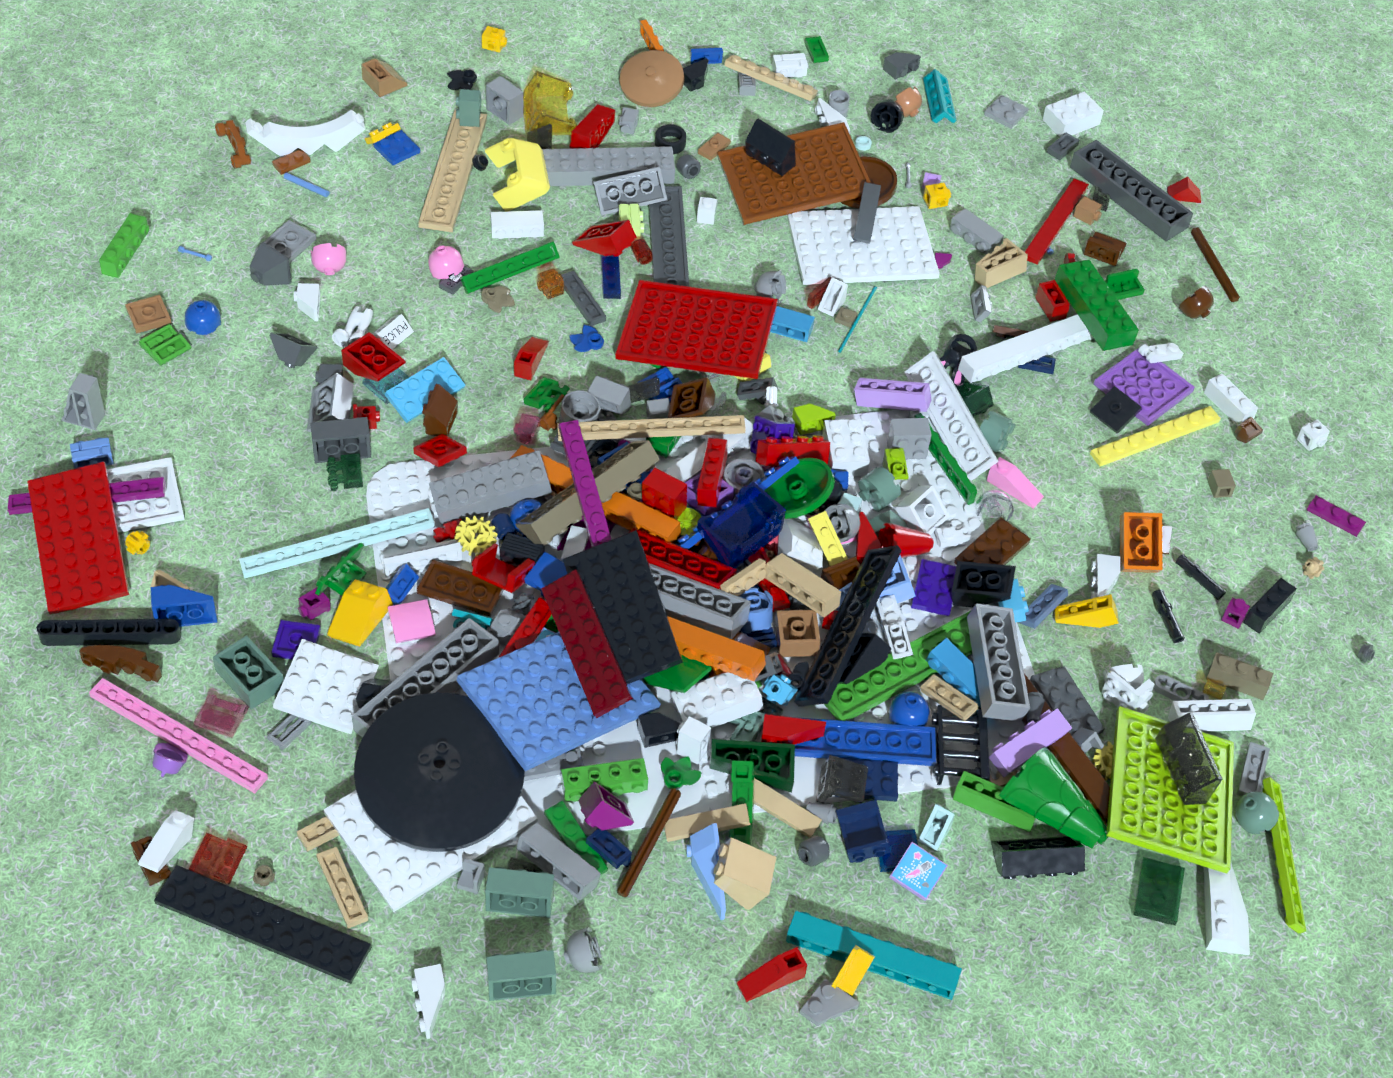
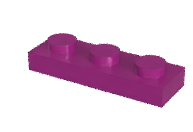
[1307,495,1366,537]

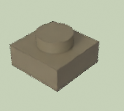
[835,307,858,328]

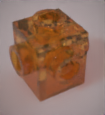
[537,268,564,299]

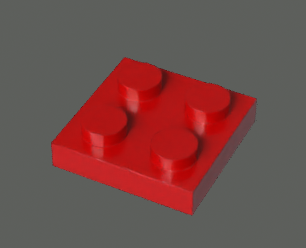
[413,434,467,467]

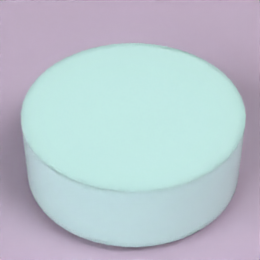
[855,136,872,151]

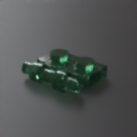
[326,454,363,491]

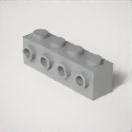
[516,823,601,900]

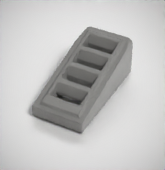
[738,72,756,96]

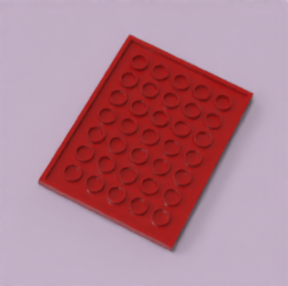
[615,280,778,379]

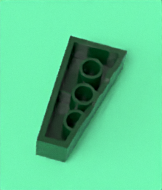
[709,739,795,793]

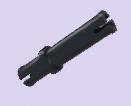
[1175,554,1226,600]
[1152,589,1185,643]

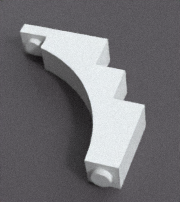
[245,110,365,157]

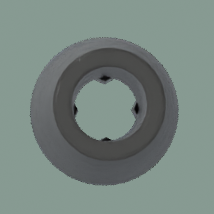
[1027,692,1045,723]

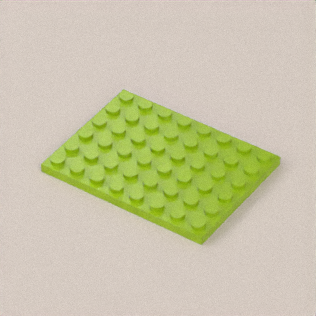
[1106,706,1234,874]

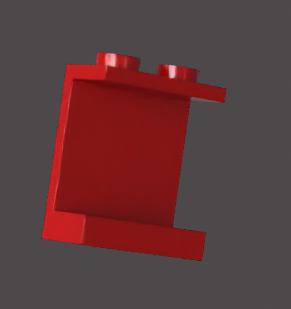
[472,543,535,593]

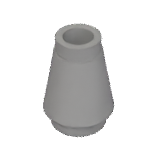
[1296,523,1319,552]
[806,802,838,824]

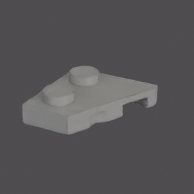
[799,979,860,1026]

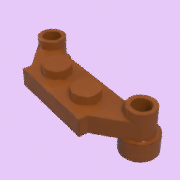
[215,120,251,169]

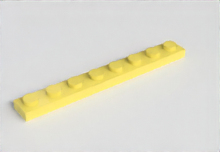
[1090,406,1221,466]

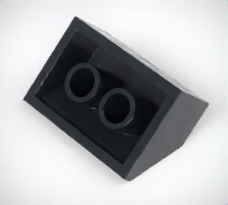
[745,118,796,176]

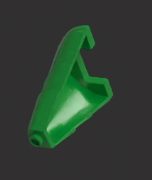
[999,747,1108,848]

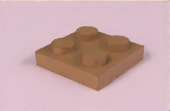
[125,295,172,334]

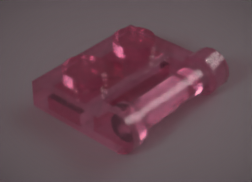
[194,693,248,738]

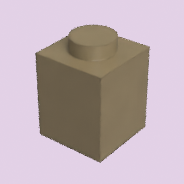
[1208,469,1236,498]

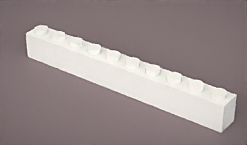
[958,314,1093,383]

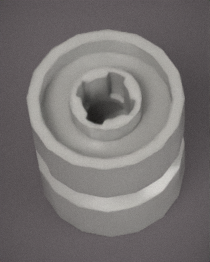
[828,90,850,118]

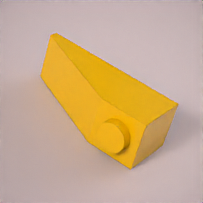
[1055,594,1119,628]

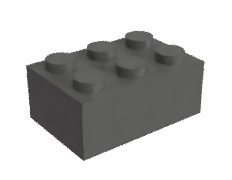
[310,417,371,463]

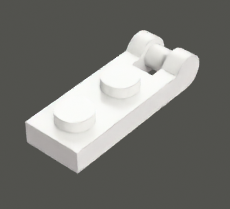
[1138,343,1184,363]

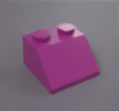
[578,782,634,830]

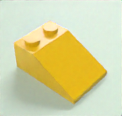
[327,579,393,647]

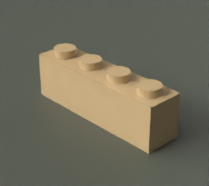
[765,553,841,617]

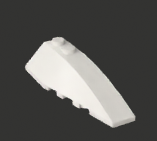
[1204,863,1250,955]

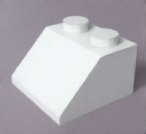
[895,485,950,534]

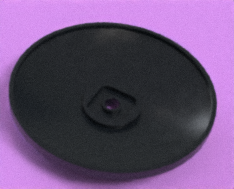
[354,693,525,852]

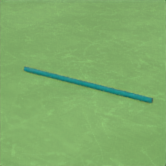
[838,286,877,353]

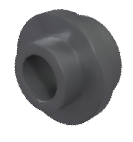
[1358,644,1375,663]

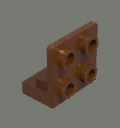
[1084,232,1127,266]

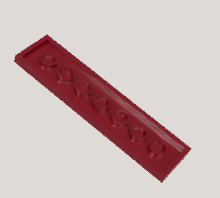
[541,569,633,718]

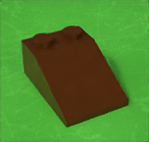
[668,377,716,418]

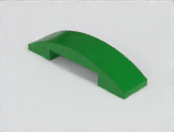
[729,761,754,846]

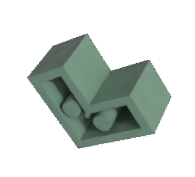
[456,89,482,127]

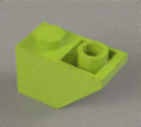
[792,403,836,435]
[882,448,909,480]

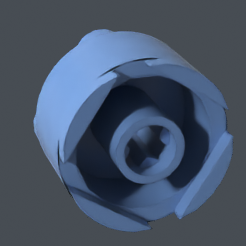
[738,588,773,633]

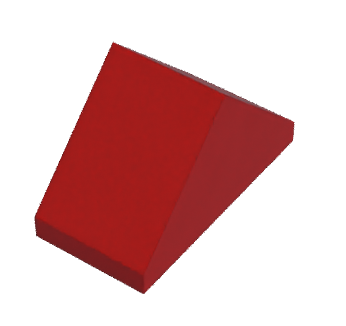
[1167,177,1201,203]

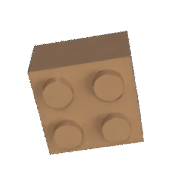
[775,610,820,657]

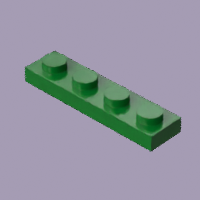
[544,801,608,875]

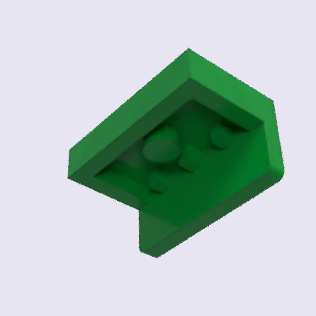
[1105,269,1145,300]

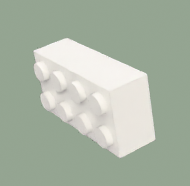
[671,672,764,729]

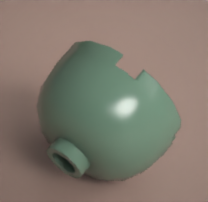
[1235,791,1279,834]

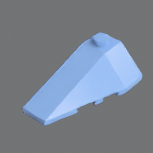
[837,555,916,611]
[686,823,726,920]

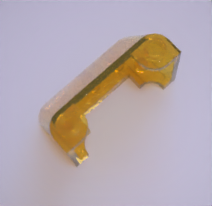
[523,70,577,136]

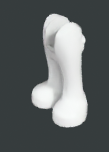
[332,306,373,348]

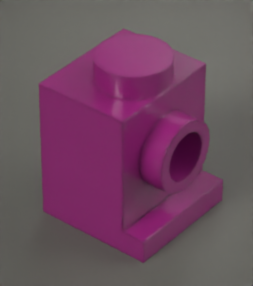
[298,587,331,620]
[1221,597,1250,629]

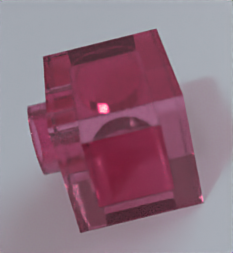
[514,413,540,444]

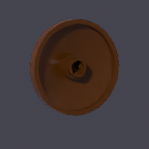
[840,156,897,208]

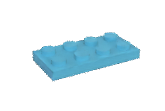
[385,357,466,423]

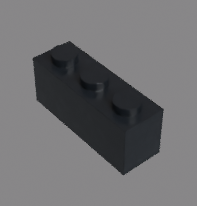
[1244,578,1297,634]

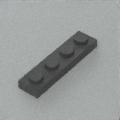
[558,271,606,326]

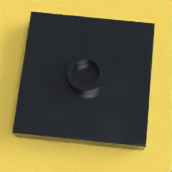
[1090,386,1142,434]

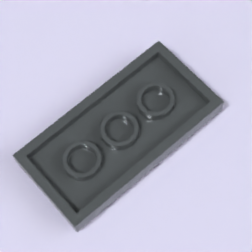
[1030,666,1105,736]

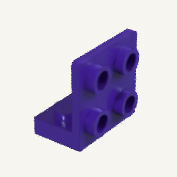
[750,416,795,454]

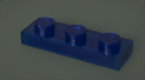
[601,256,621,299]

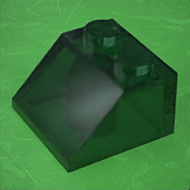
[955,381,994,418]

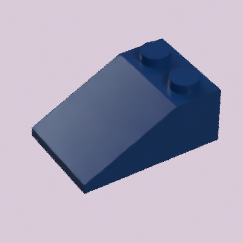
[151,585,218,627]

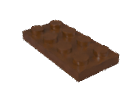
[954,517,1031,565]
[417,560,504,617]

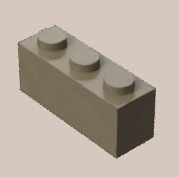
[1206,652,1274,700]

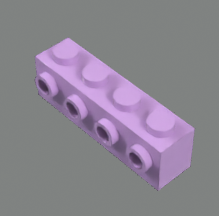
[854,378,931,412]
[989,708,1072,778]

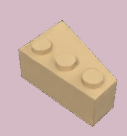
[975,238,1028,288]

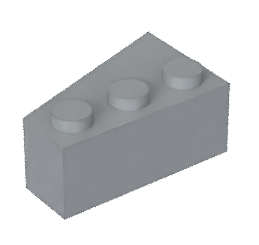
[61,373,105,430]

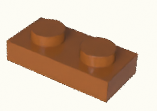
[272,149,311,175]

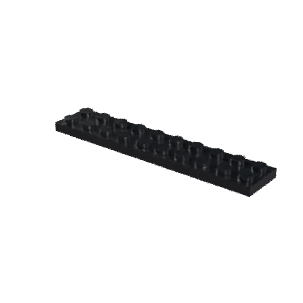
[794,545,902,706]
[154,865,372,984]

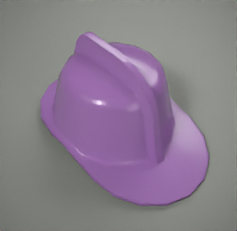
[152,743,188,777]

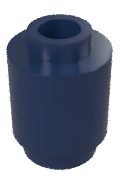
[491,513,516,542]

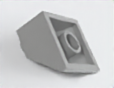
[491,608,527,645]

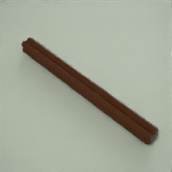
[1191,227,1240,302]
[617,788,681,897]

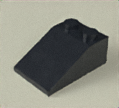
[952,561,1016,608]
[839,633,892,684]

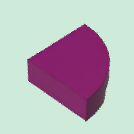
[935,253,952,269]

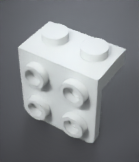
[1101,671,1155,713]

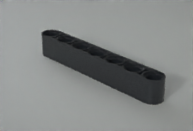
[36,619,181,646]

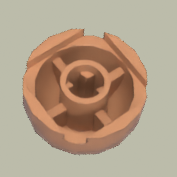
[896,86,922,117]

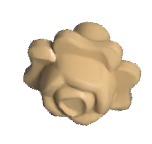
[1302,557,1324,579]

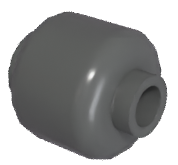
[676,154,701,179]
[798,835,830,867]

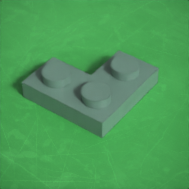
[729,711,765,742]

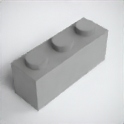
[950,208,1004,255]

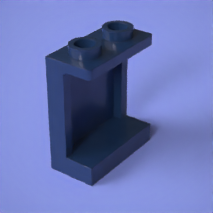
[836,799,891,863]

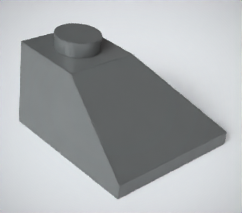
[250,242,292,286]
[270,332,318,368]

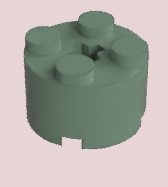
[980,411,1016,453]
[858,466,901,512]

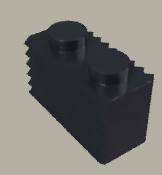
[500,533,545,565]

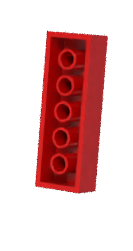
[629,528,737,590]

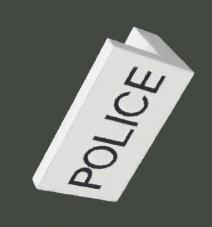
[372,314,414,349]

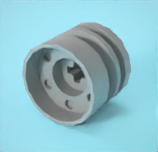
[559,390,600,423]

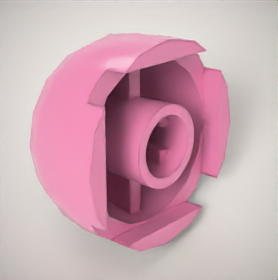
[311,243,346,276]
[428,246,464,279]

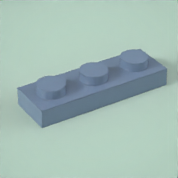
[1019,584,1068,629]

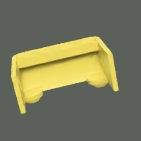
[485,138,550,212]

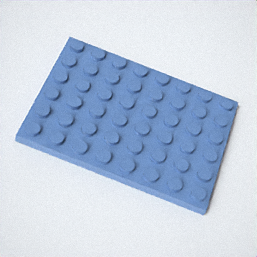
[456,632,661,771]

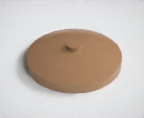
[620,50,684,107]

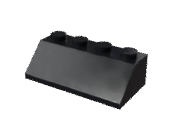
[991,836,1085,879]

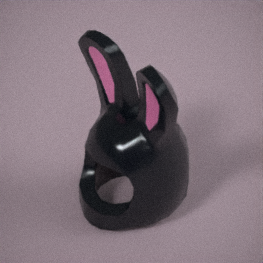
[940,334,977,390]

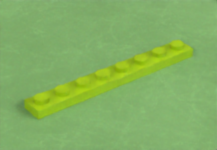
[1262,777,1306,933]

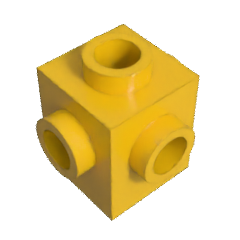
[482,26,507,53]
[923,183,951,209]

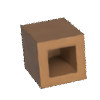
[1073,196,1102,225]

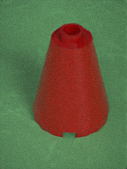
[878,523,934,558]

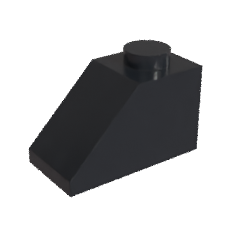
[683,58,709,92]
[356,678,392,709]
[638,712,681,748]

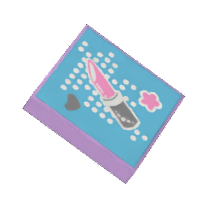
[889,842,948,901]

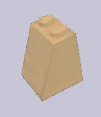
[714,837,776,910]

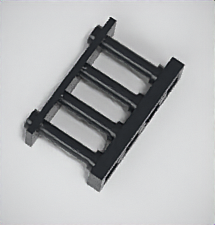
[932,705,990,785]

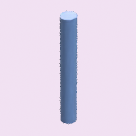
[284,172,330,198]

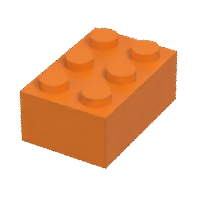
[1120,512,1163,573]

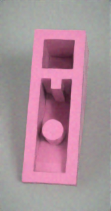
[987,457,1044,509]

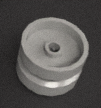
[723,459,765,507]

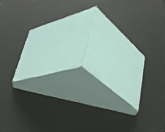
[918,804,955,851]

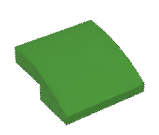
[139,324,191,366]

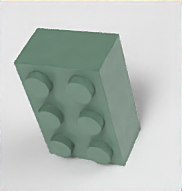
[213,636,284,710]
[485,867,554,918]
[486,949,556,1001]

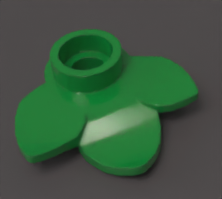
[661,756,702,789]

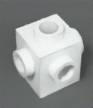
[1297,419,1330,451]

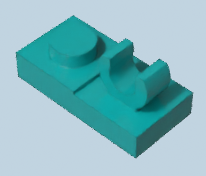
[452,609,494,630]

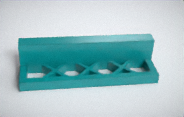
[923,69,957,123]

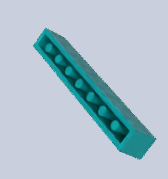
[786,911,962,1000]

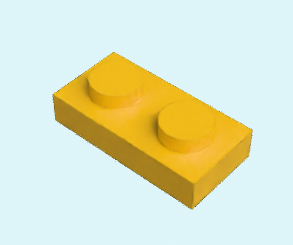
[364,122,401,144]

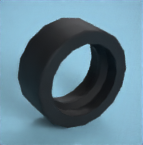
[655,124,686,154]

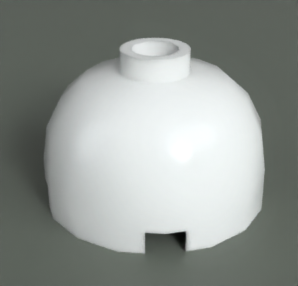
[1103,664,1144,690]

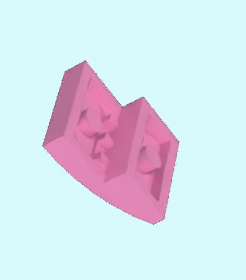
[388,599,436,644]

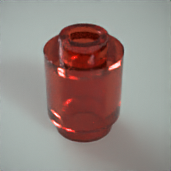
[631,239,653,265]

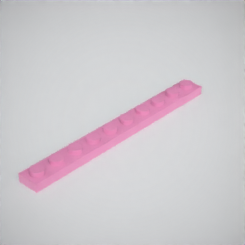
[89,678,268,794]

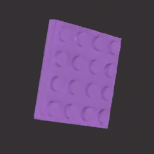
[1093,347,1195,426]

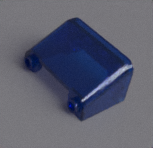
[697,482,786,568]

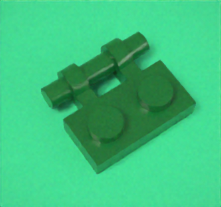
[523,377,570,413]

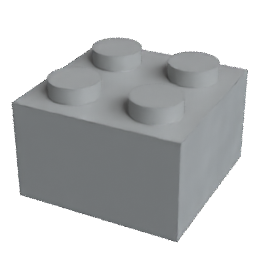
[486,76,523,125]
[887,418,931,460]

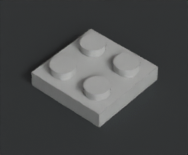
[984,95,1029,129]

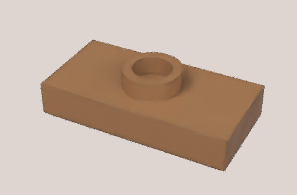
[698,133,731,161]

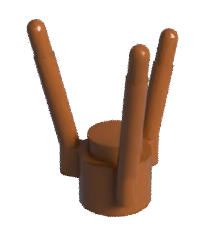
[538,395,564,431]

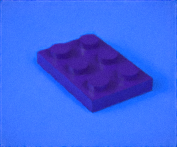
[911,559,956,616]

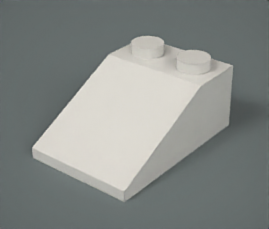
[778,518,823,573]

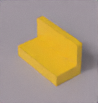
[831,945,875,996]

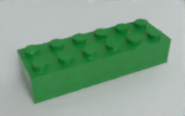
[1054,260,1139,351]

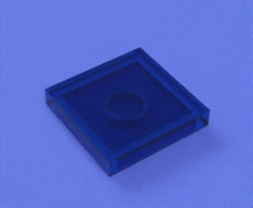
[877,829,918,872]

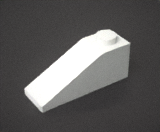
[138,810,194,873]

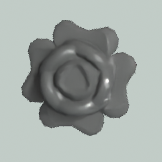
[512,594,534,615]

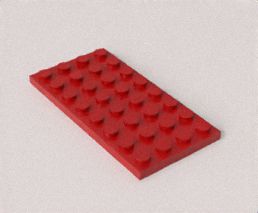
[27,462,129,615]

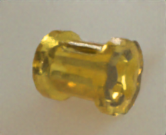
[1202,678,1227,700]

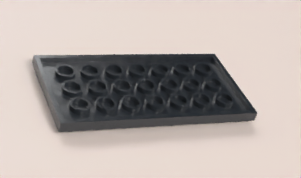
[563,530,683,684]

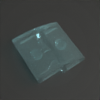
[362,368,409,404]

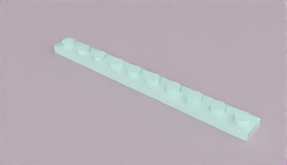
[239,508,435,579]

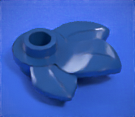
[569,325,604,352]

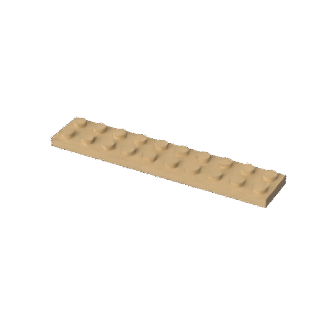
[419,110,487,233]

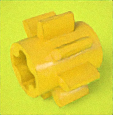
[125,531,150,555]

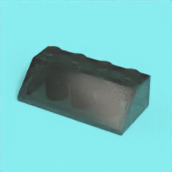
[1155,712,1223,805]

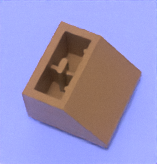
[361,58,408,97]

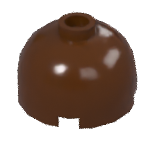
[1179,286,1214,319]

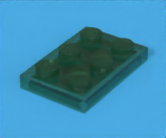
[1133,857,1185,926]

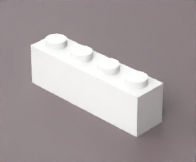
[1168,699,1256,732]

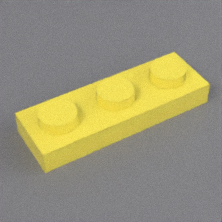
[808,511,848,567]

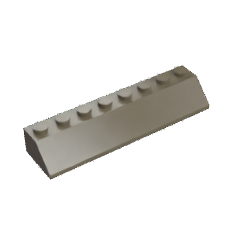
[515,441,660,545]

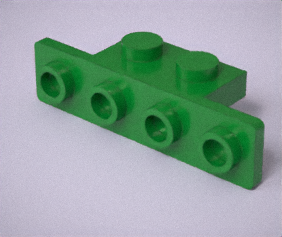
[315,543,367,596]

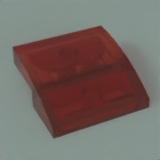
[188,832,248,884]

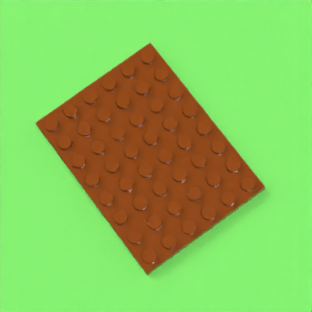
[717,122,871,225]

